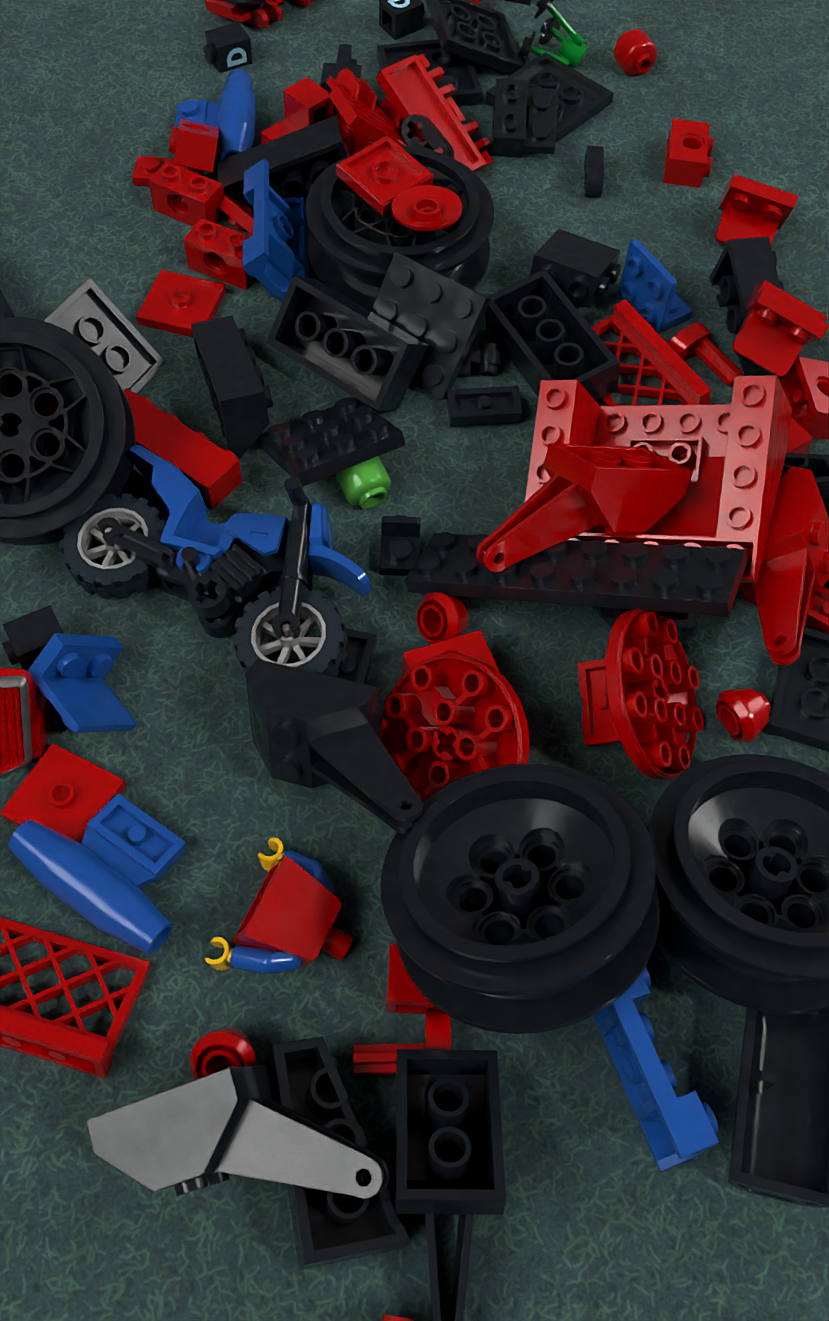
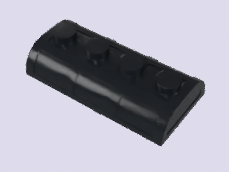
[727,1007,829,1208]

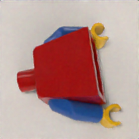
[205,837,353,974]

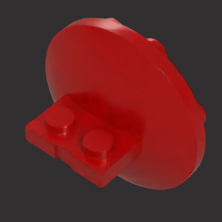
[577,608,704,780]
[379,655,530,803]

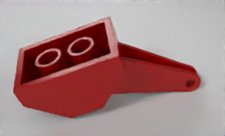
[476,443,693,572]
[739,466,829,666]

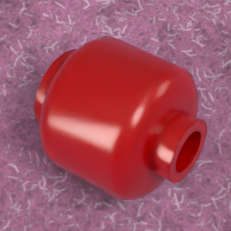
[614,29,657,76]

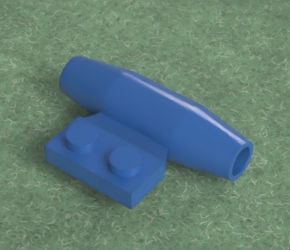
[175,69,256,160]
[8,793,187,955]

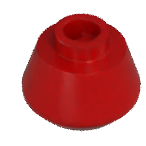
[416,592,468,644]
[715,688,771,743]
[190,1027,257,1080]

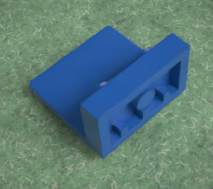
[619,239,693,334]
[28,633,137,733]

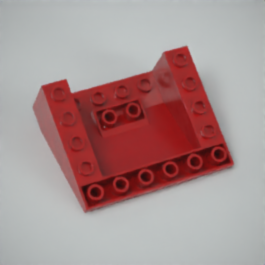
[525,375,792,583]

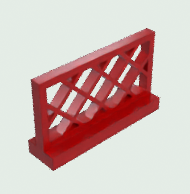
[592,299,712,406]
[0,917,151,1079]

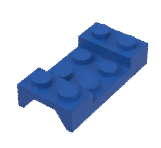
[242,158,309,302]
[593,966,719,1172]

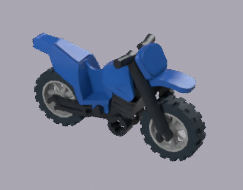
[60,445,372,677]

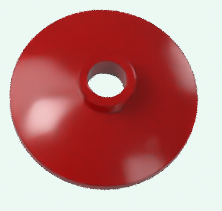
[391,185,462,231]

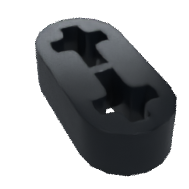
[401,114,455,159]
[584,145,604,197]

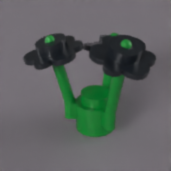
[519,0,589,68]

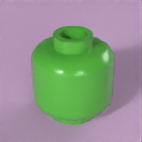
[335,456,391,509]

